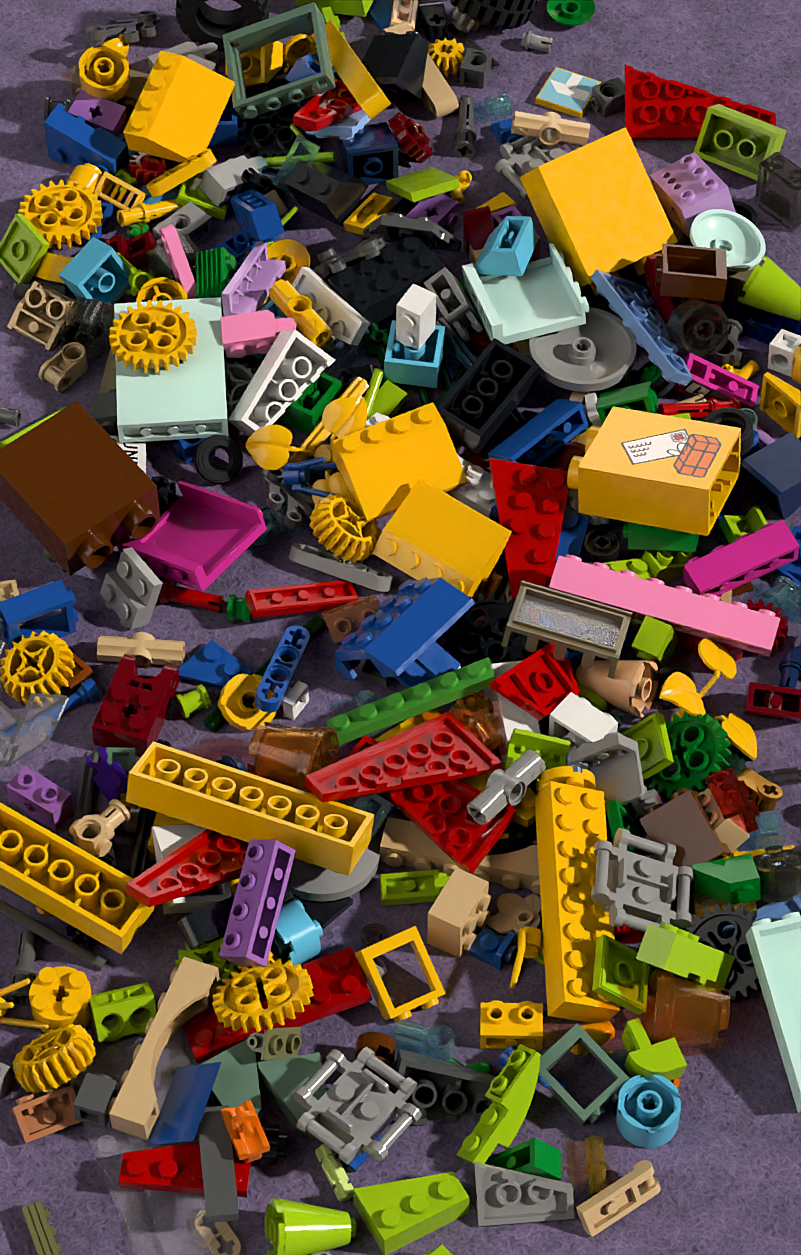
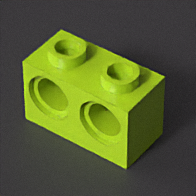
[89,982,157,1042]

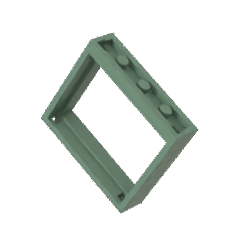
[222,2,336,121]

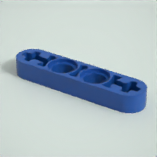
[254,625,310,712]

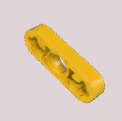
[146,149,217,198]

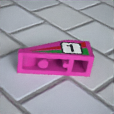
[672,353,759,409]

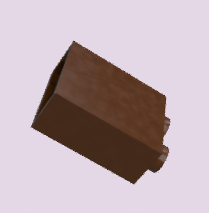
[0,401,160,576]

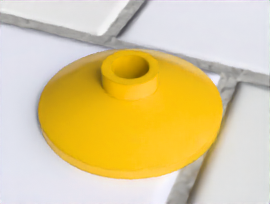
[267,239,310,285]

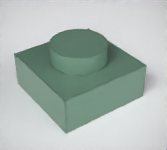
[106,747,136,776]

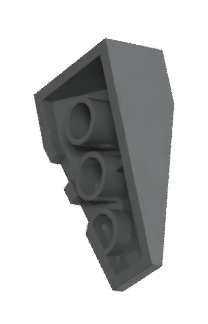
[389,1049,496,1126]

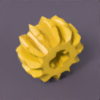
[428,37,466,79]

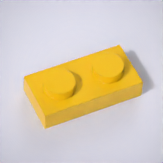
[343,193,395,235]

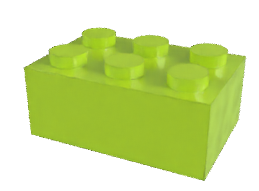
[693,104,787,182]

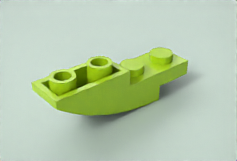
[603,550,696,583]
[456,1044,541,1166]

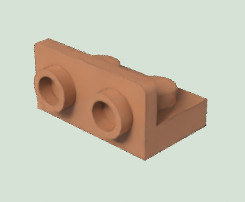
[321,595,381,643]
[11,1084,81,1144]

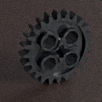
[237,88,315,158]
[443,592,533,668]
[686,903,762,1003]

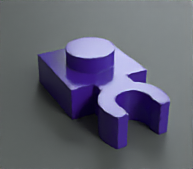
[85,746,129,802]

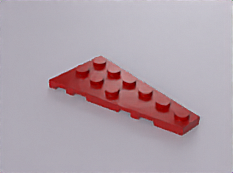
[624,65,776,140]
[489,458,569,625]
[305,711,503,803]
[349,735,517,874]
[125,829,296,907]

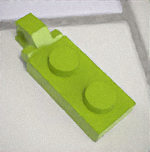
[379,869,450,906]

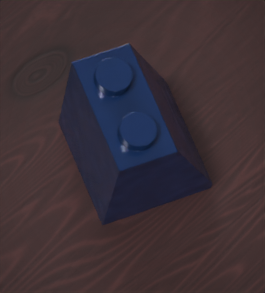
[337,122,398,185]
[740,432,801,520]

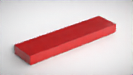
[244,580,359,618]

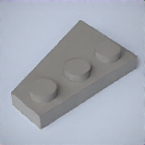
[474,1162,574,1226]

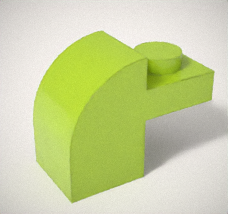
[622,1018,687,1081]

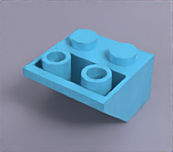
[474,216,538,276]

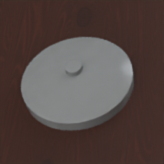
[529,307,637,392]
[287,826,380,902]

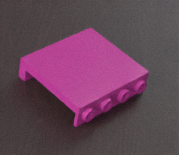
[117,481,267,592]

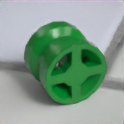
[227,594,252,623]

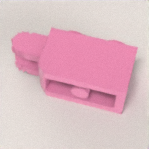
[220,310,299,358]

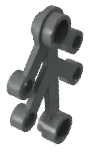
[86,10,160,45]
[315,237,385,276]
[261,469,323,545]

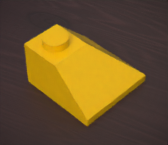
[225,41,283,89]
[759,372,801,438]

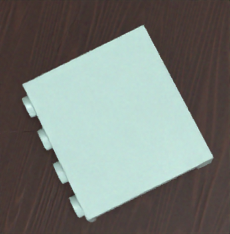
[462,243,589,344]

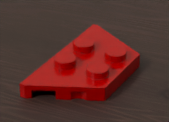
[488,643,580,721]

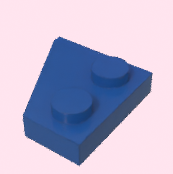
[179,640,253,690]

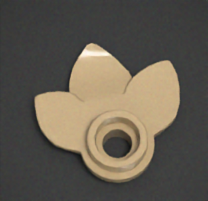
[487,893,541,935]

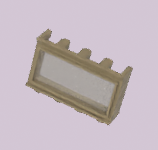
[501,580,632,679]

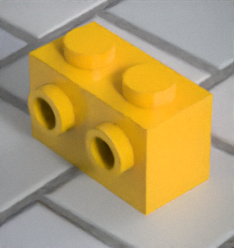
[480,1000,543,1050]

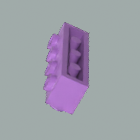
[219,840,296,967]

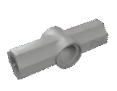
[467,749,546,825]

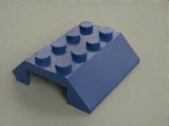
[335,577,475,680]

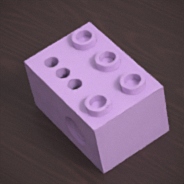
[650,152,736,240]

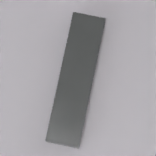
[198,1105,239,1223]

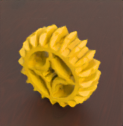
[309,493,382,563]
[0,630,76,706]
[12,1024,96,1093]

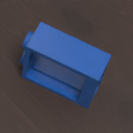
[0,580,79,650]
[394,642,461,689]

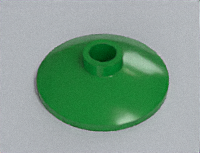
[546,0,595,26]

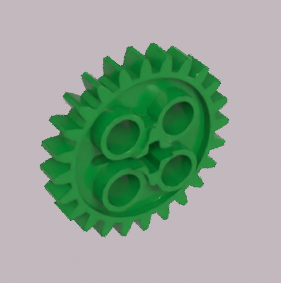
[645,711,732,800]

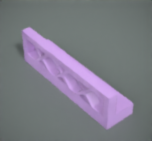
[221,241,286,316]

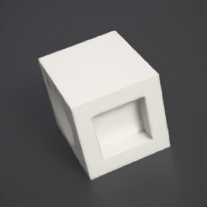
[768,329,801,377]

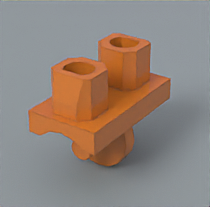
[221,1100,270,1163]

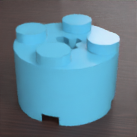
[270,899,323,966]
[616,1075,681,1149]

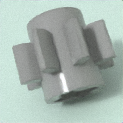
[452,7,482,33]
[626,785,662,820]

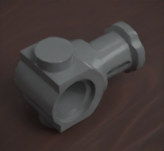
[703,319,743,368]

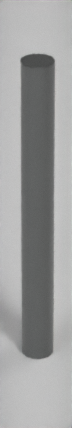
[0,900,107,971]

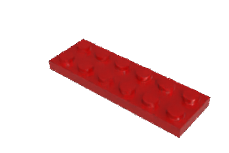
[183,947,372,1064]

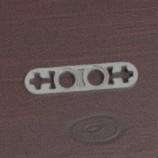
[289,543,393,592]

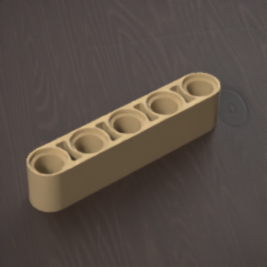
[381,21,459,119]

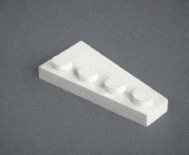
[292,266,370,346]

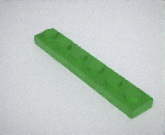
[327,657,496,747]

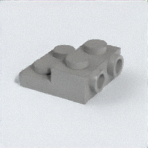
[100,547,163,630]

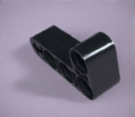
[176,885,294,951]

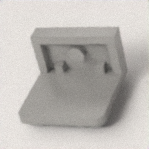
[569,732,645,812]

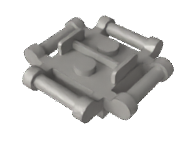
[495,136,582,201]
[591,828,694,932]
[292,1047,422,1164]

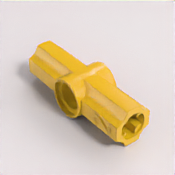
[268,279,332,347]

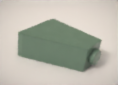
[200,1039,263,1123]
[257,1052,326,1139]

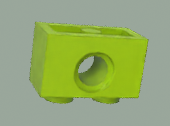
[632,615,679,668]

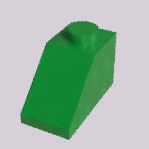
[692,854,761,905]
[488,1138,561,1181]

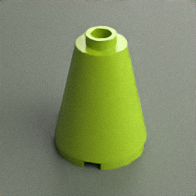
[738,255,801,321]
[265,1198,356,1255]

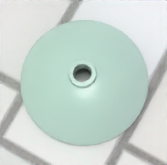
[690,209,766,272]

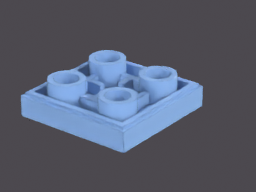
[306,109,371,140]

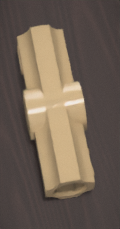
[511,111,590,146]
[97,632,185,669]

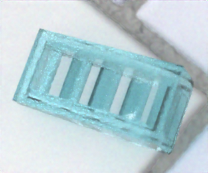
[323,338,362,377]

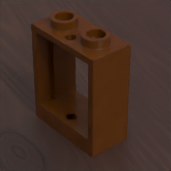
[655,244,727,301]

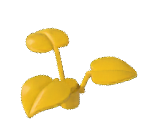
[246,396,367,505]
[659,638,757,761]

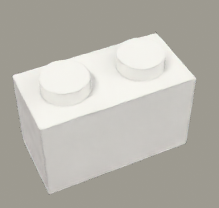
[396,284,437,350]

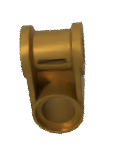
[723,768,783,821]

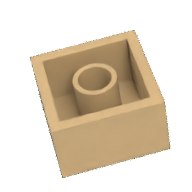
[427,867,491,958]

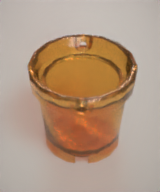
[247,722,339,794]
[642,969,730,1051]

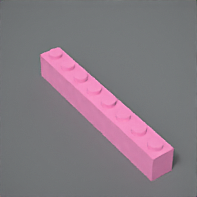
[549,554,780,657]

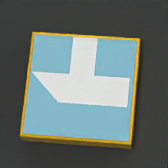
[535,67,601,119]

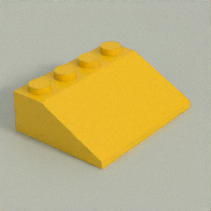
[123,50,235,163]
[332,402,468,523]
[372,479,512,602]

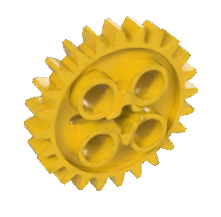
[18,180,103,249]
[109,300,197,374]
[212,959,313,1033]

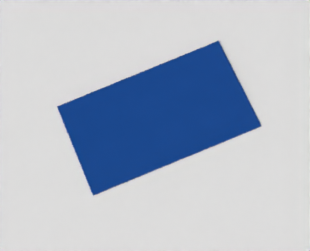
[148,1062,222,1145]

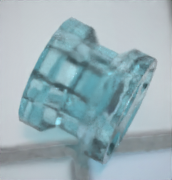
[484,92,512,121]

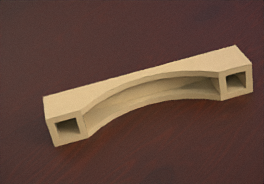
[380,817,540,895]
[107,957,220,1140]

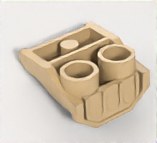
[7,281,81,351]

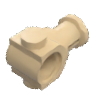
[69,799,131,858]

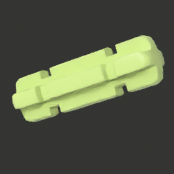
[315,1144,354,1202]

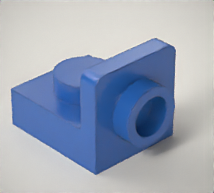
[491,118,524,146]
[469,927,517,970]

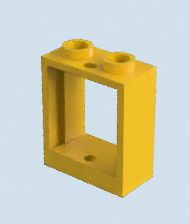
[355,926,446,1023]

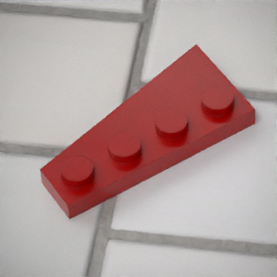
[292,79,362,131]
[119,1142,252,1198]

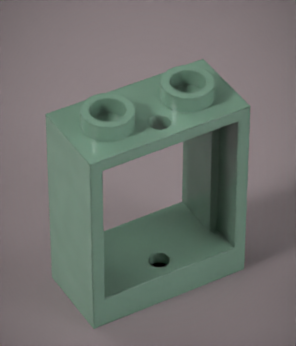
[539,1023,630,1125]

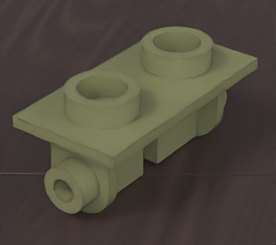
[247,1026,301,1060]

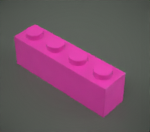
[683,520,800,596]

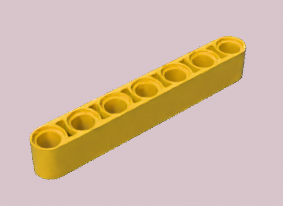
[311,20,391,120]

